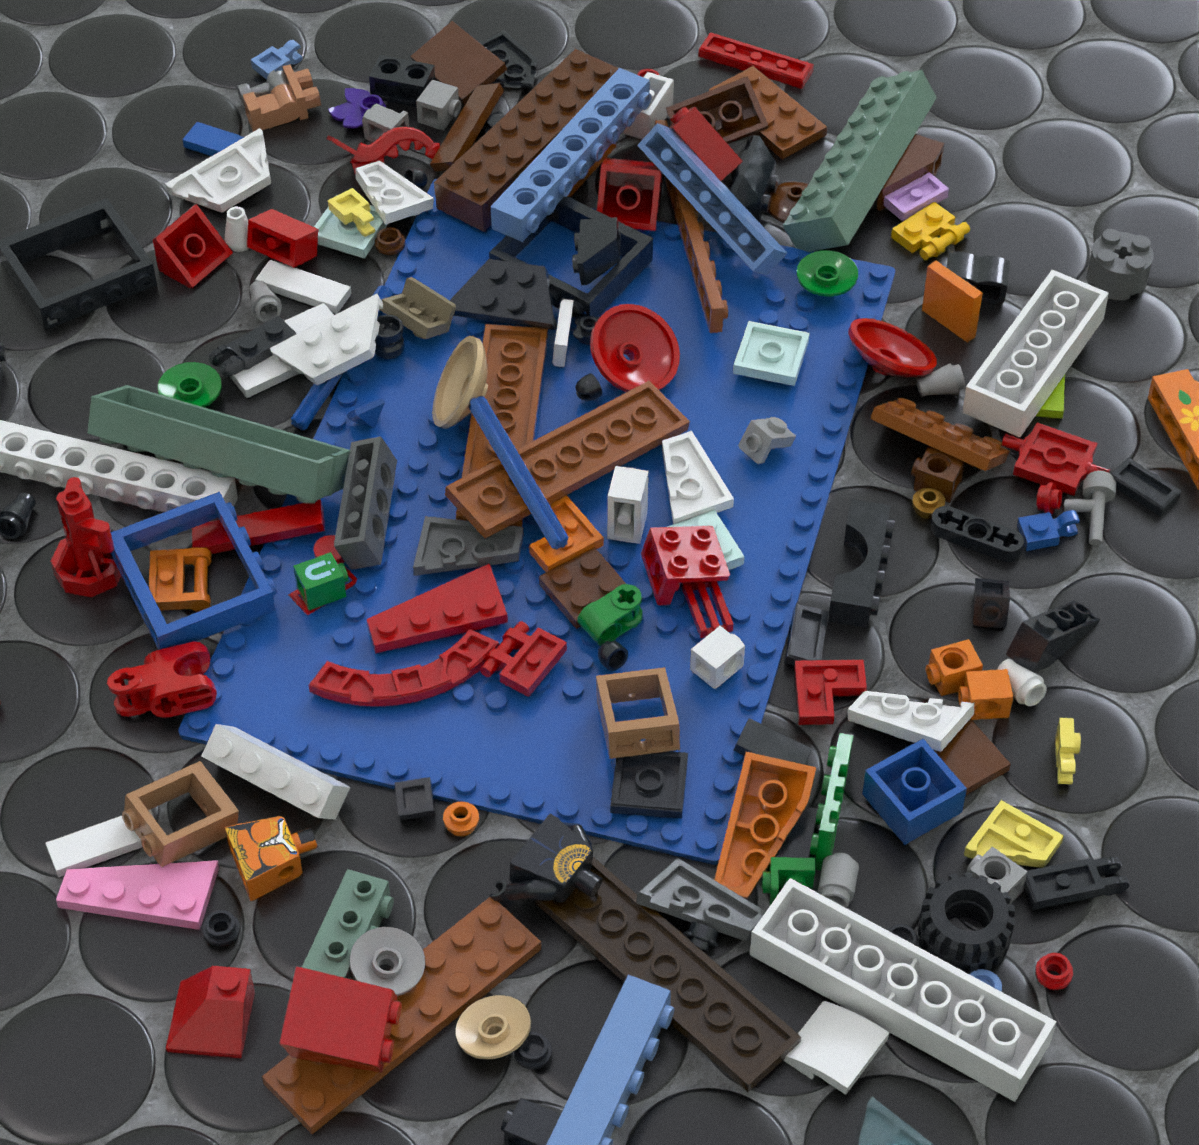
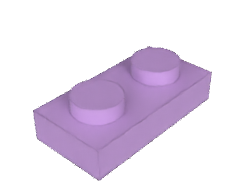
[884,172,949,222]

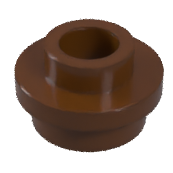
[375,227,405,255]

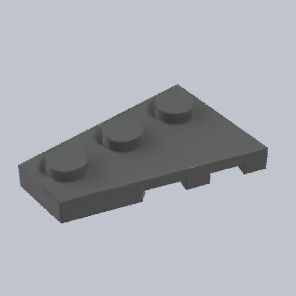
[413,516,524,576]
[636,858,766,942]

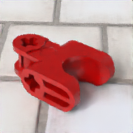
[107,641,217,718]

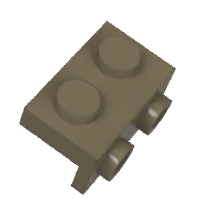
[379,277,456,339]

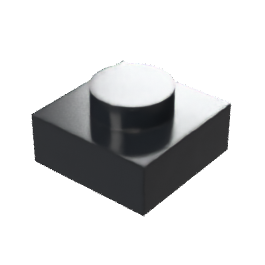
[395,777,436,821]

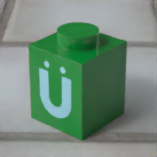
[293,552,349,610]

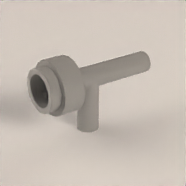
[1064,471,1116,546]

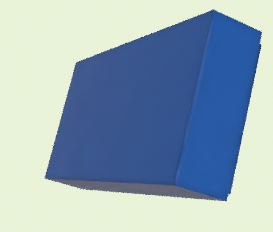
[182,122,244,156]

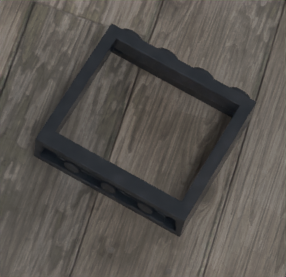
[489,196,653,318]
[0,198,157,330]

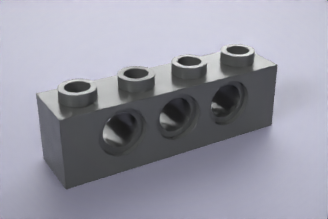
[334,436,397,570]

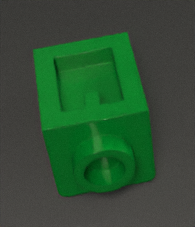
[762,857,815,906]

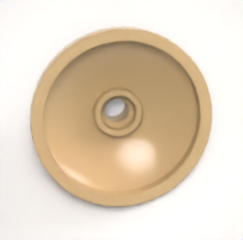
[432,336,488,429]

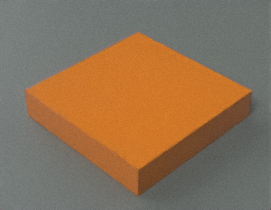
[922,261,983,343]

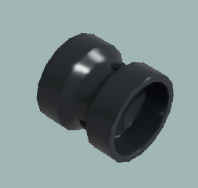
[375,315,404,359]

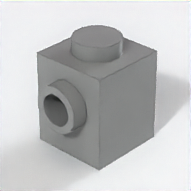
[416,80,461,131]

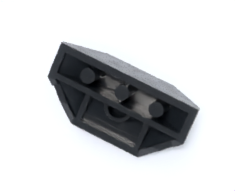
[728,135,779,222]

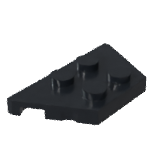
[450,259,557,330]

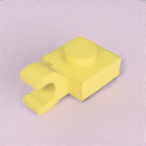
[327,188,375,237]

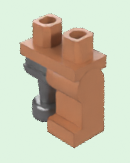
[237,64,321,132]

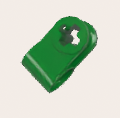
[577,584,643,646]

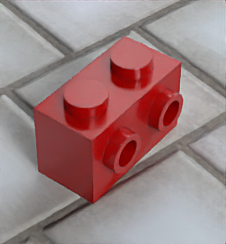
[247,209,319,268]

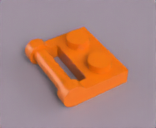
[149,548,212,612]

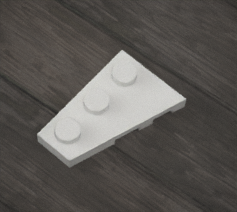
[848,691,974,752]

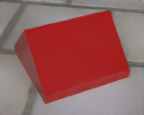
[153,204,233,288]

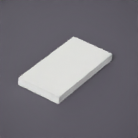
[230,303,334,398]

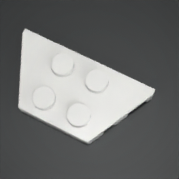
[165,128,271,213]
[270,294,383,385]

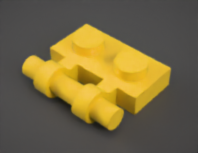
[891,202,970,260]

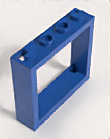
[110,491,278,650]

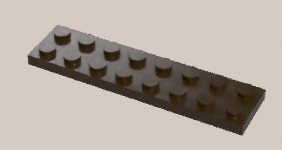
[535,857,801,1092]

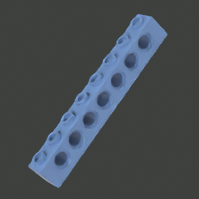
[491,68,652,242]

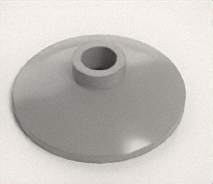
[349,927,425,996]

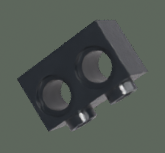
[369,55,435,107]

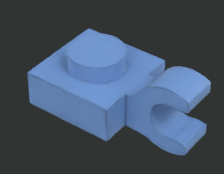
[251,40,303,80]

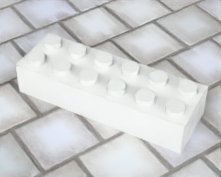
[962,270,1109,437]

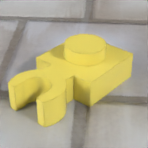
[1055,718,1081,784]

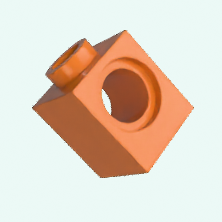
[925,639,983,696]
[958,669,1013,720]

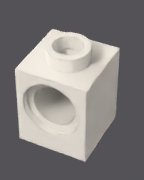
[690,626,745,689]

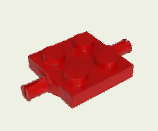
[1002,423,1110,496]

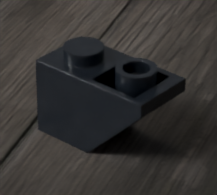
[572,217,621,285]

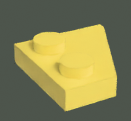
[964,800,1064,868]

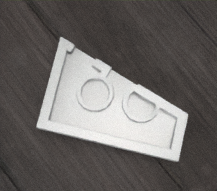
[355,161,434,225]
[662,431,734,524]

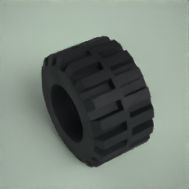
[918,872,1015,974]

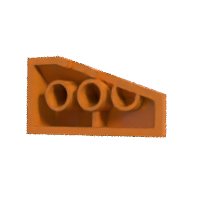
[714,752,816,899]

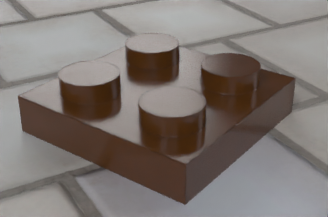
[539,548,626,629]

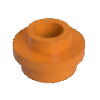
[443,802,479,836]

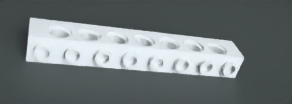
[0,420,238,522]

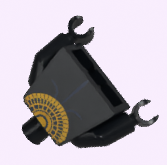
[489,813,603,908]

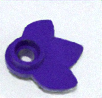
[328,88,386,128]

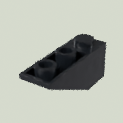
[1006,601,1100,673]

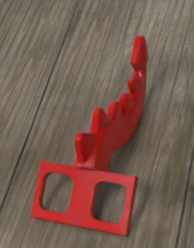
[326,126,440,175]

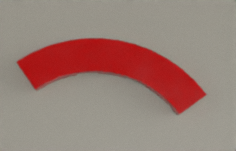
[308,629,499,706]

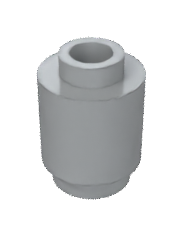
[818,853,859,908]

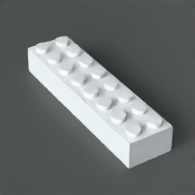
[750,878,1056,1102]

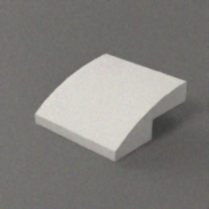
[783,1001,890,1095]

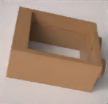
[596,667,680,759]
[122,761,239,867]

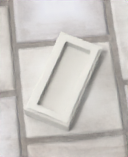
[552,299,574,367]

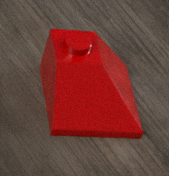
[166,966,255,1058]

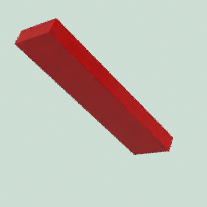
[698,32,814,89]
[192,499,325,554]

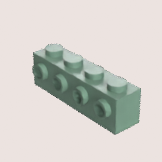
[290,869,394,992]

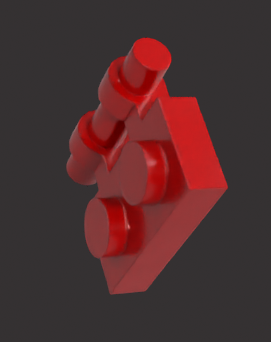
[480,621,567,697]

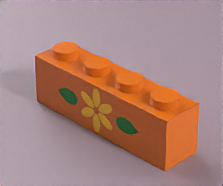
[1148,369,1199,490]

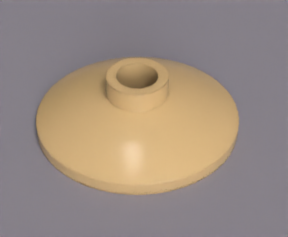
[456,995,531,1059]

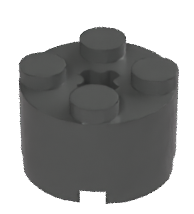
[1086,229,1154,300]

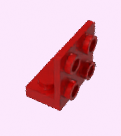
[641,526,730,605]

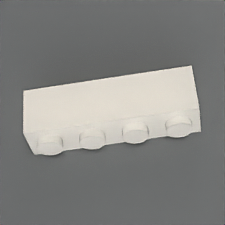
[201,724,350,820]

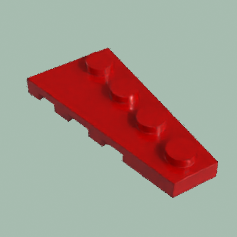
[367,563,508,654]

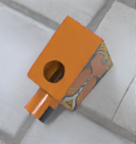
[225,816,317,901]

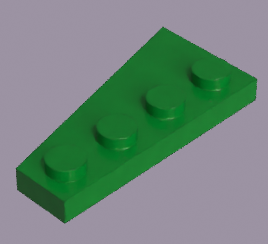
[810,733,853,871]

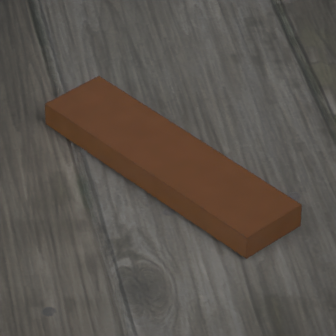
[430,83,504,172]

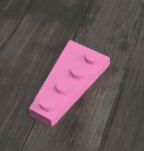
[56,860,219,930]

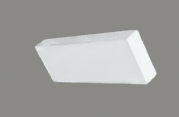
[255,260,351,314]
[46,809,155,878]

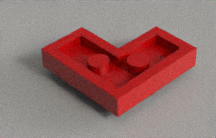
[794,660,867,725]

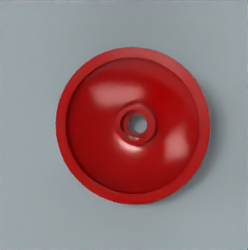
[590,304,680,392]
[848,318,937,377]

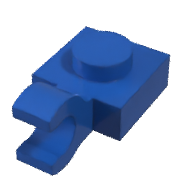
[1017,510,1080,551]

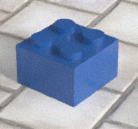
[862,739,967,845]

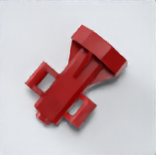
[50,477,121,597]

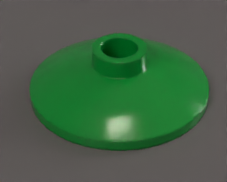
[797,250,858,297]
[158,362,222,408]

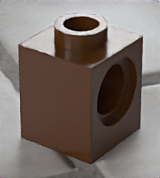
[911,447,965,503]

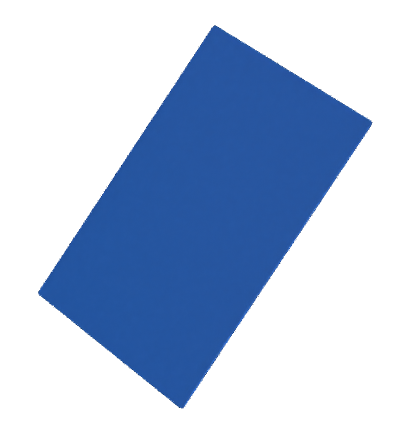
[178,178,895,865]

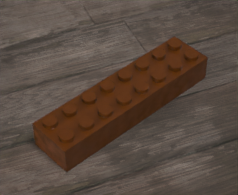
[434,49,619,232]

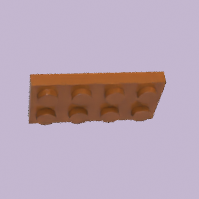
[709,66,827,160]
[870,398,1010,471]

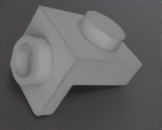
[738,417,796,464]

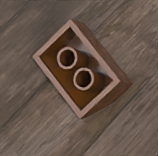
[666,76,769,144]

